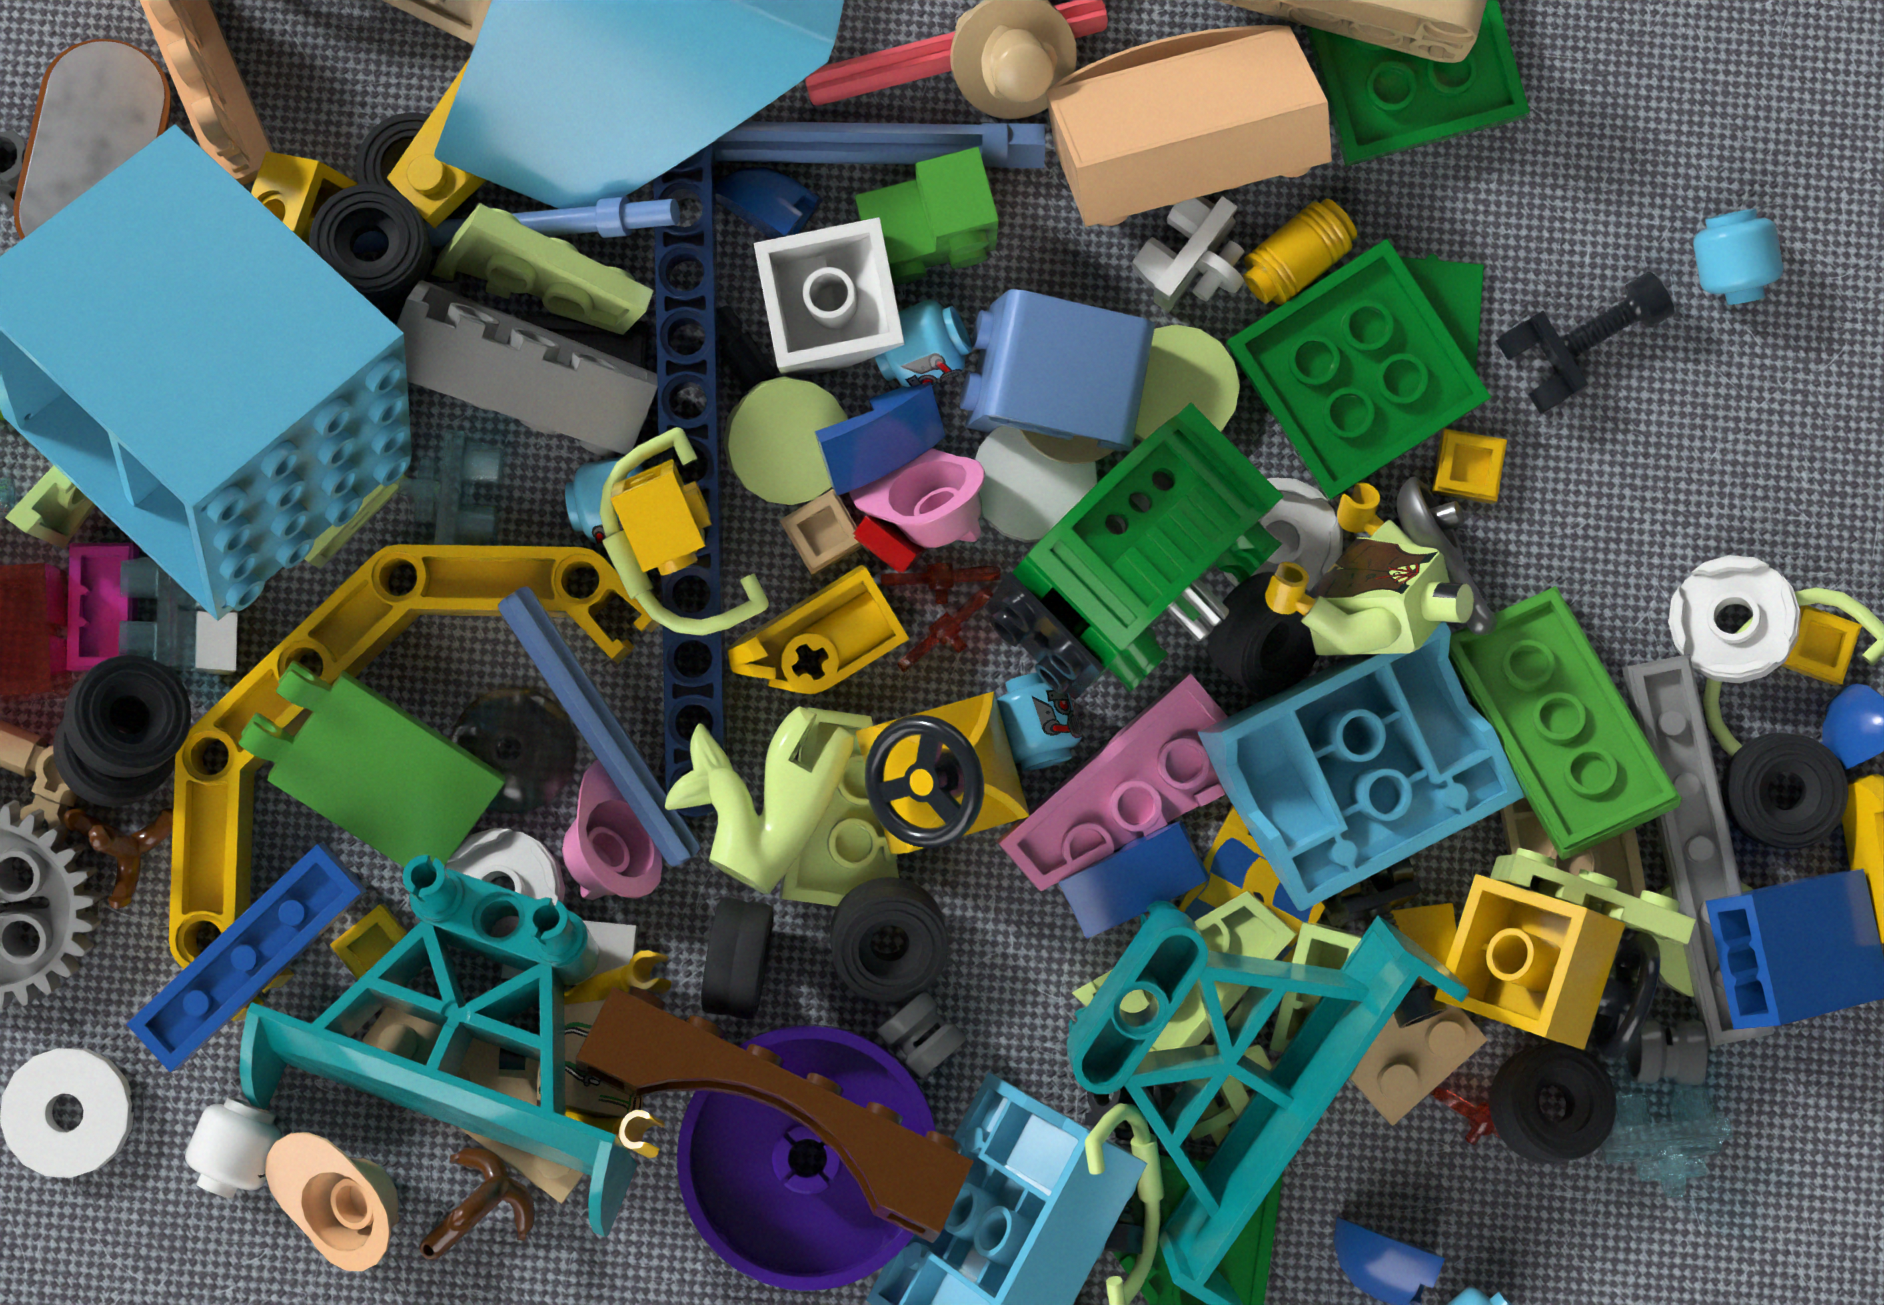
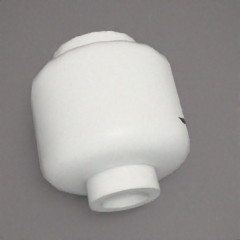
[185,1096,282,1199]

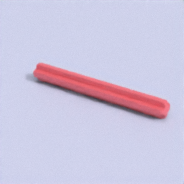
[805,0,1108,106]

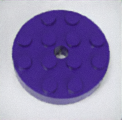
[677,1024,936,1291]

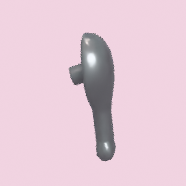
[1397,477,1497,635]

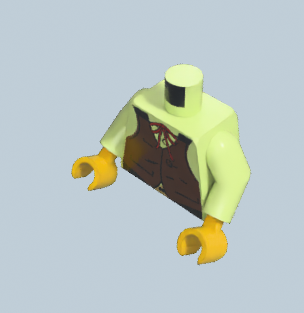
[1265,482,1474,655]

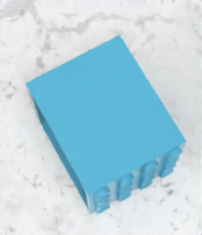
[0,124,412,621]

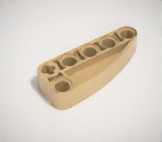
[1215,0,1487,63]

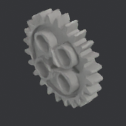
[0,800,102,1010]

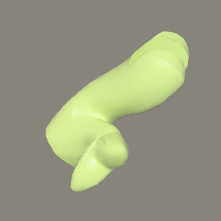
[665,706,855,895]

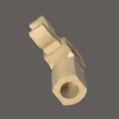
[0,720,78,844]

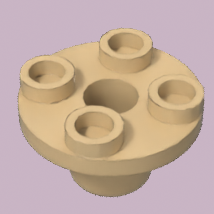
[950,0,1077,119]

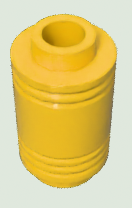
[1243,199,1357,306]

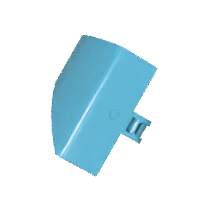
[434,0,844,209]

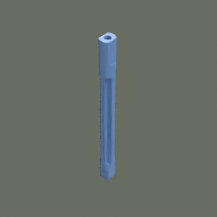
[681,121,1045,168]

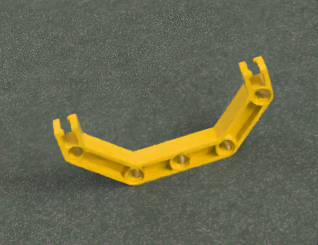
[169,544,660,1021]

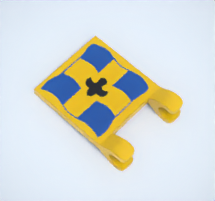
[1178,804,1325,963]

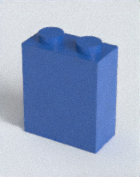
[1705,868,1884,1030]

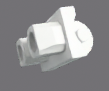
[1133,196,1244,313]

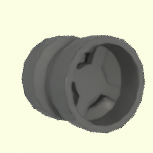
[877,990,967,1080]
[1627,1019,1708,1085]

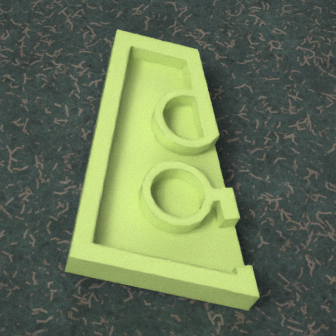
[431,203,654,335]
[779,707,899,906]

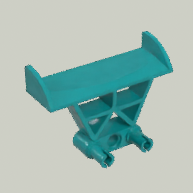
[239,855,638,1237]
[1067,901,1470,1305]

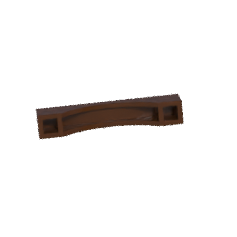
[576,986,974,1243]

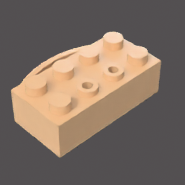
[1046,25,1332,227]

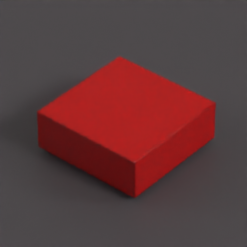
[853,515,927,573]

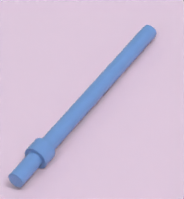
[353,197,680,254]

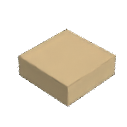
[779,489,864,577]

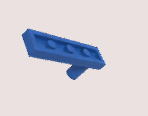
[126,843,367,1072]

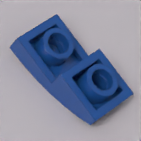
[815,382,946,496]
[1058,820,1210,939]

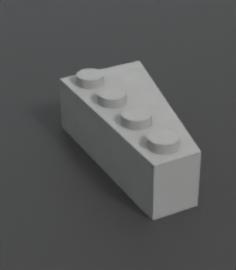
[397,280,658,458]

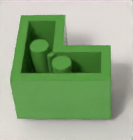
[855,147,999,285]

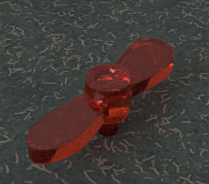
[880,563,1001,604]
[897,586,994,673]
[1429,1086,1502,1146]

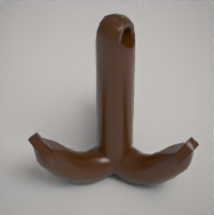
[64,808,173,909]
[420,1148,535,1260]

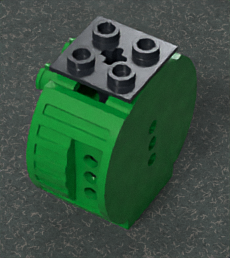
[985,402,1284,700]

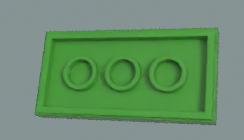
[1448,586,1682,861]

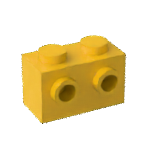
[610,459,712,576]

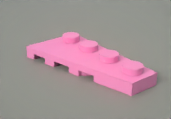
[996,672,1228,891]

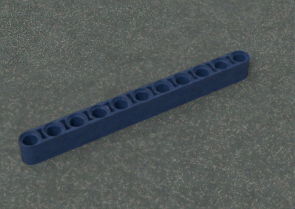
[653,143,728,817]

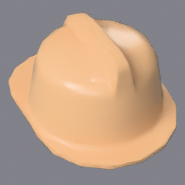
[265,1132,400,1271]

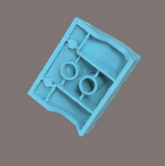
[1198,621,1524,911]
[866,1072,1147,1305]

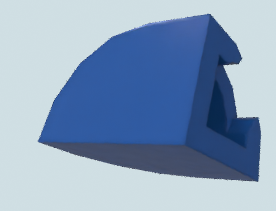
[716,167,823,239]
[1821,683,1884,770]
[1333,1216,1445,1305]

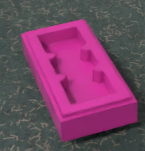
[66,543,139,672]

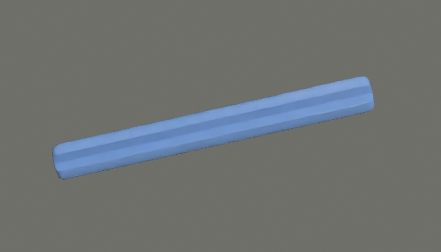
[498,586,701,867]

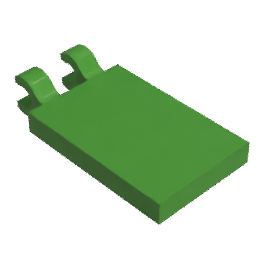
[238,660,505,868]

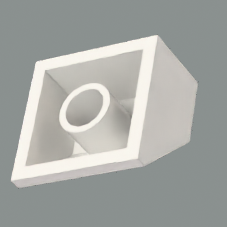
[754,217,905,378]

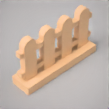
[140,0,274,185]

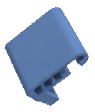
[960,289,1156,450]

